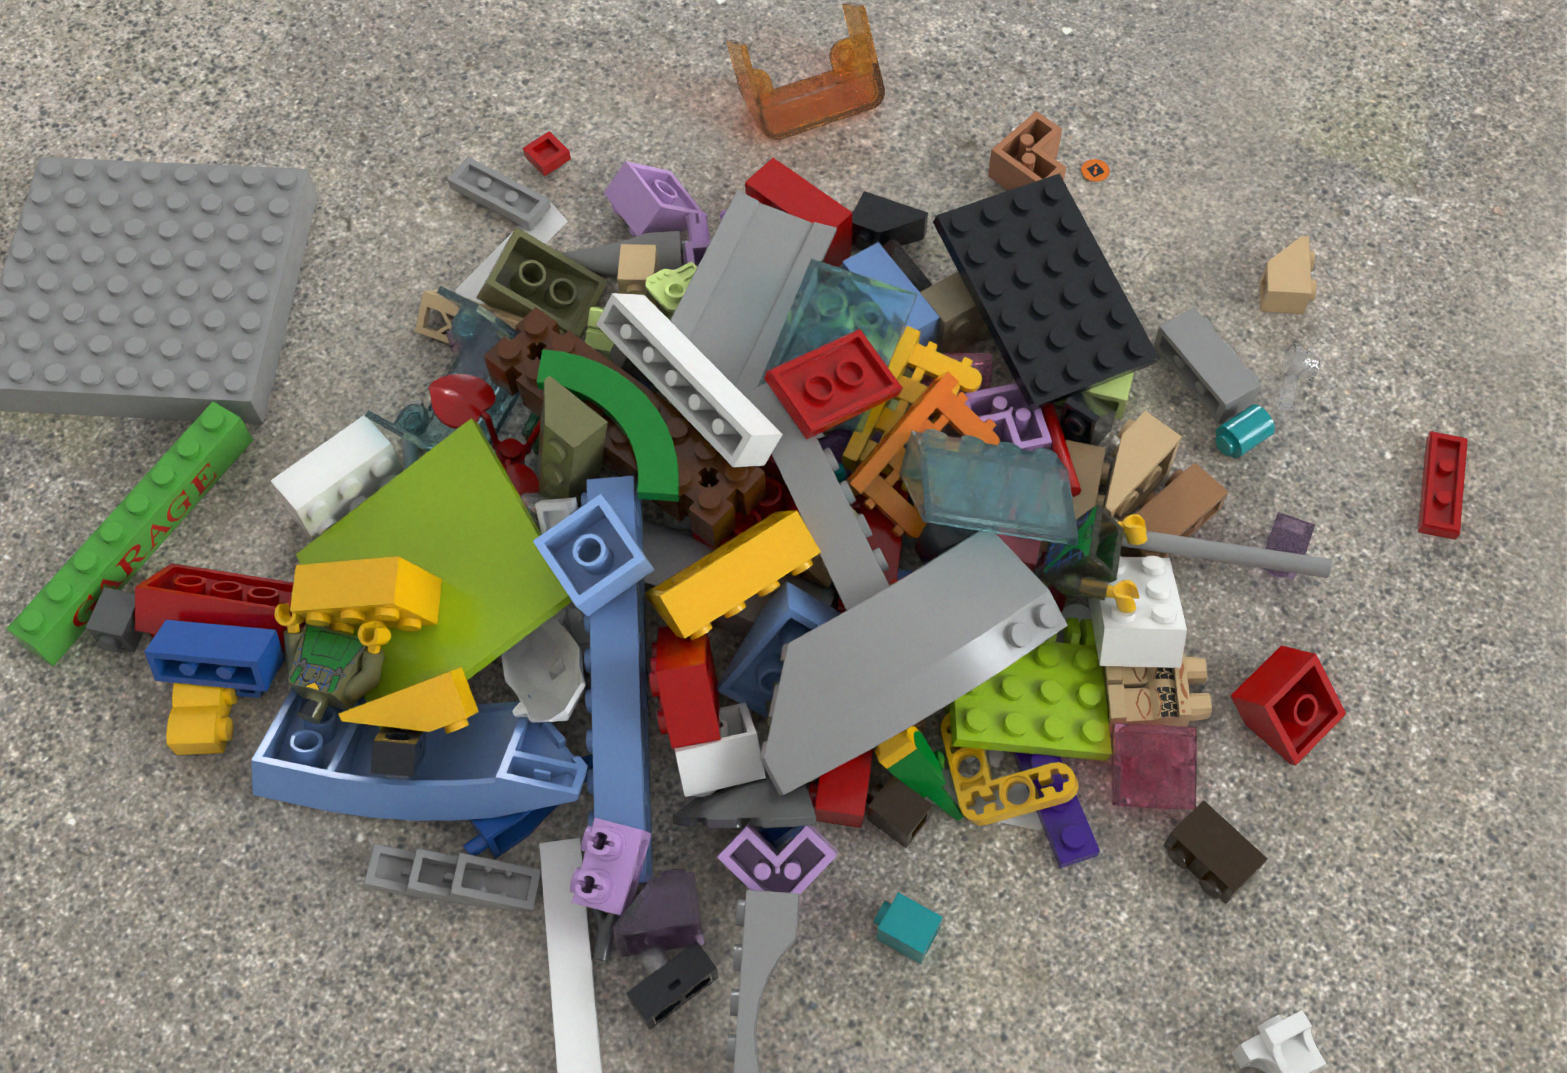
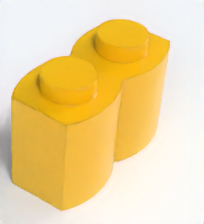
[166,683,238,755]

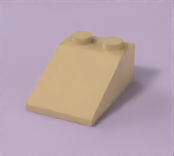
[1096,411,1182,548]

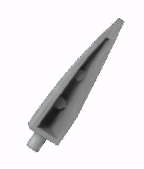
[562,230,689,275]

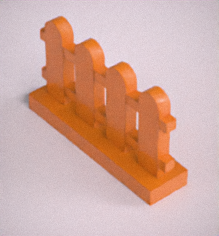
[846,371,1000,539]

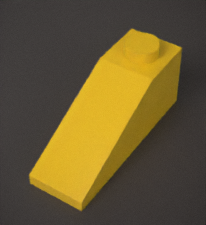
[339,667,479,734]

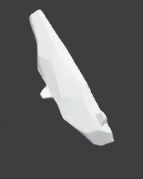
[501,607,586,723]

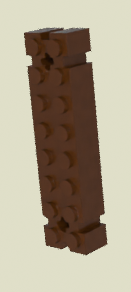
[483,307,767,549]

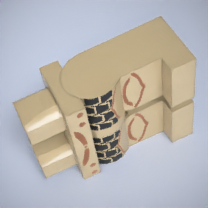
[1102,652,1212,733]

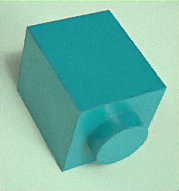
[874,892,943,964]

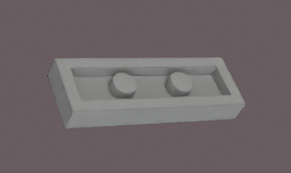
[447,157,551,231]

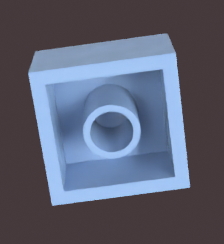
[533,494,655,617]

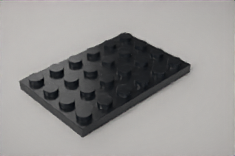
[933,173,1160,412]

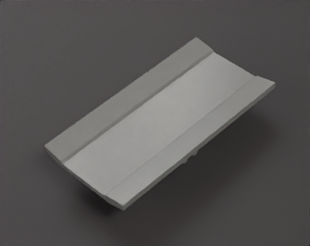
[670,190,837,394]

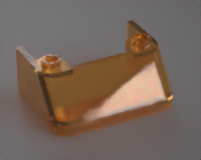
[726,2,885,140]

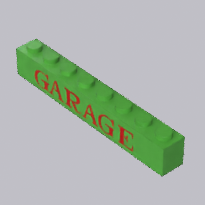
[6,401,253,666]

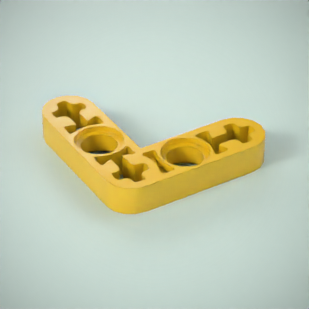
[941,713,1078,826]

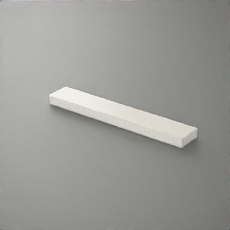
[539,838,603,1073]

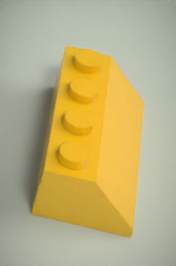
[644,511,821,640]

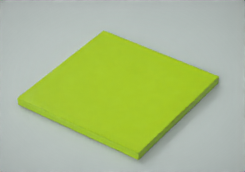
[296,418,572,730]

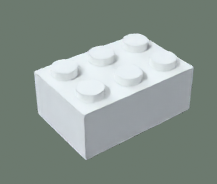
[270,415,403,541]
[1087,556,1187,668]

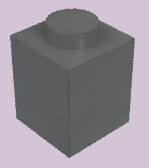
[85,587,144,652]

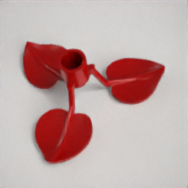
[428,374,541,508]

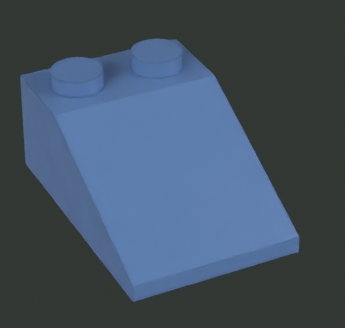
[717,581,841,718]

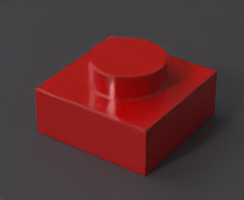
[523,131,571,177]

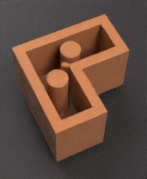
[988,111,1067,191]

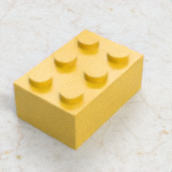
[290,556,442,635]

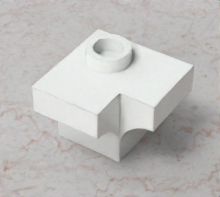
[1232,1010,1326,1073]

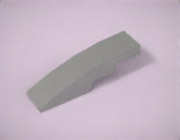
[363,843,541,912]

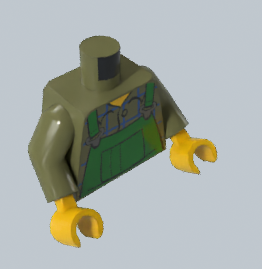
[274,603,391,724]

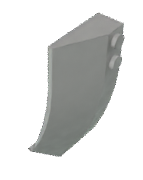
[760,526,1068,796]

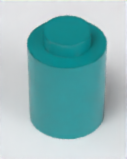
[1215,404,1275,458]

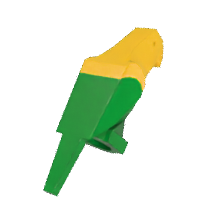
[874,726,964,821]

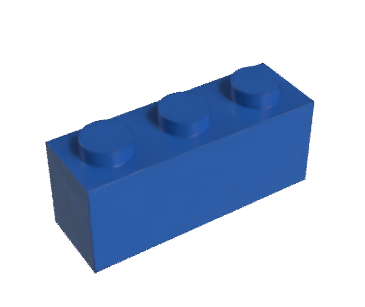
[144,620,285,692]

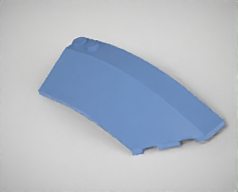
[251,688,588,821]

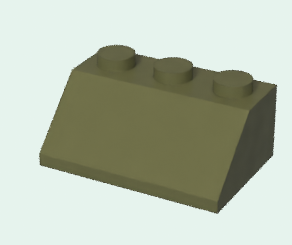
[538,376,608,508]

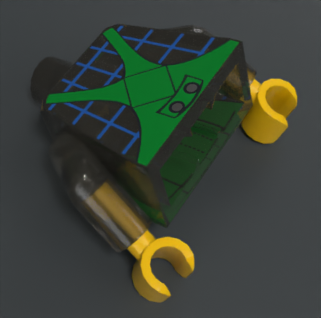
[1033,505,1147,613]

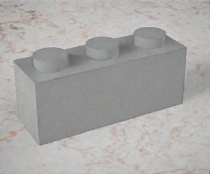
[1154,307,1261,424]

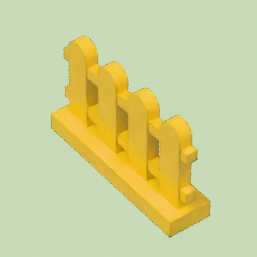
[842,326,982,493]

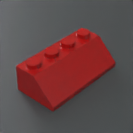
[135,563,306,654]

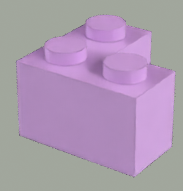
[964,383,1052,466]
[717,822,838,895]

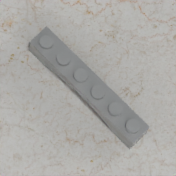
[726,890,800,1073]

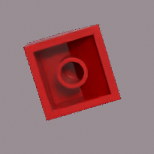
[1230,645,1346,766]

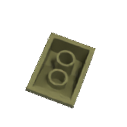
[476,227,608,338]

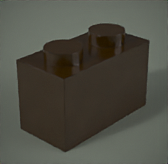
[1163,800,1268,904]

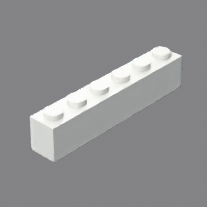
[596,293,783,467]

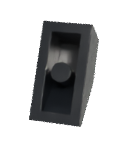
[852,191,928,251]

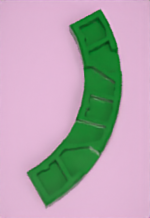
[536,349,680,502]

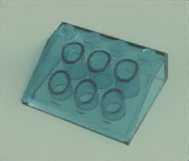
[758,258,917,433]
[899,429,1079,546]

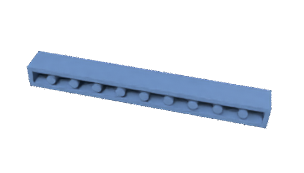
[581,476,653,885]

